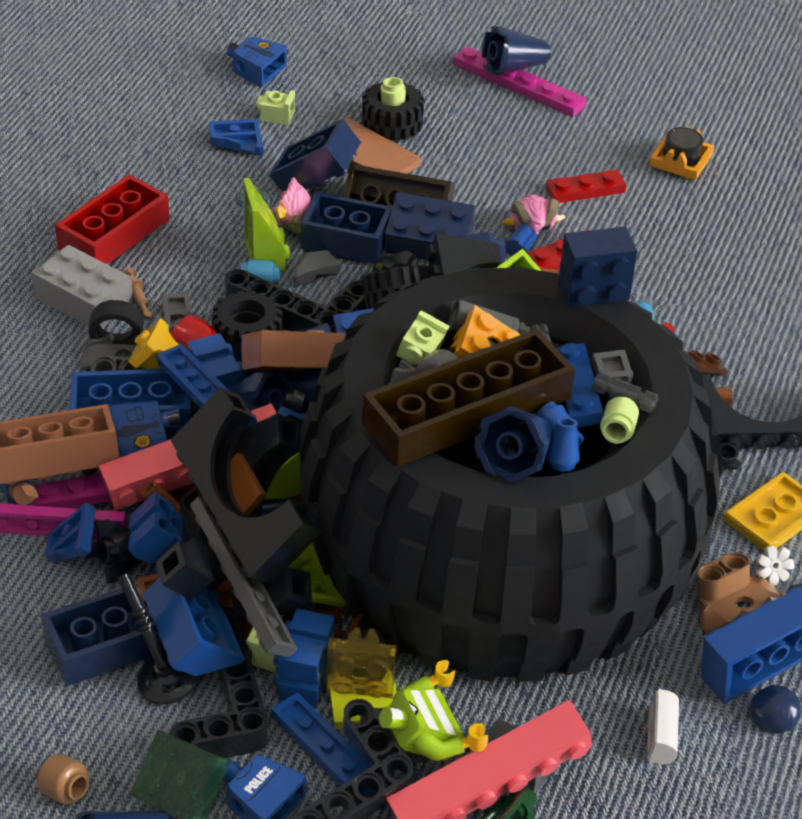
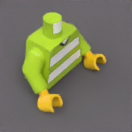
[379,660,488,761]

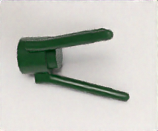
[480,786,537,819]

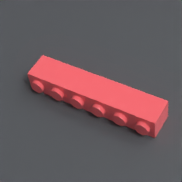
[98,403,277,511]
[386,700,592,819]

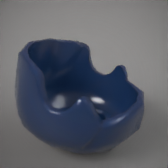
[750,685,801,734]

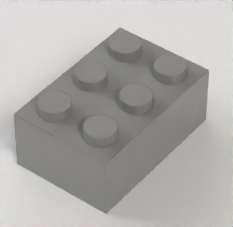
[32,245,133,327]

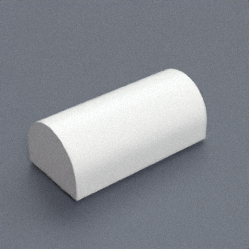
[647,689,679,764]

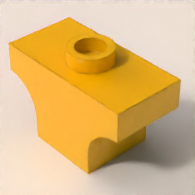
[128,318,179,369]

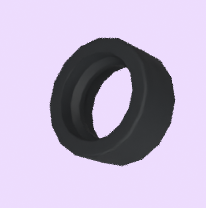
[88,300,144,353]

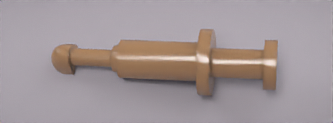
[123,268,152,319]

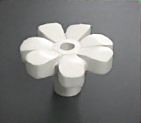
[756,546,794,586]

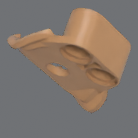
[697,552,785,634]

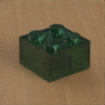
[129,729,231,819]

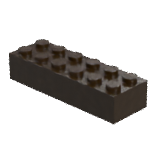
[362,329,575,467]

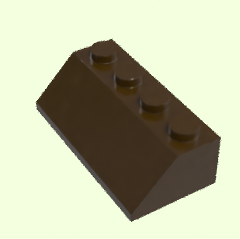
[344,164,455,207]

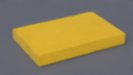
[723,472,802,552]

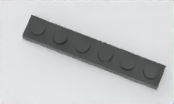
[190,496,298,658]

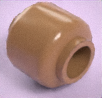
[37,754,89,805]

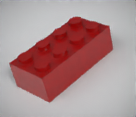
[55,174,170,264]

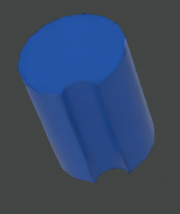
[506,224,537,256]

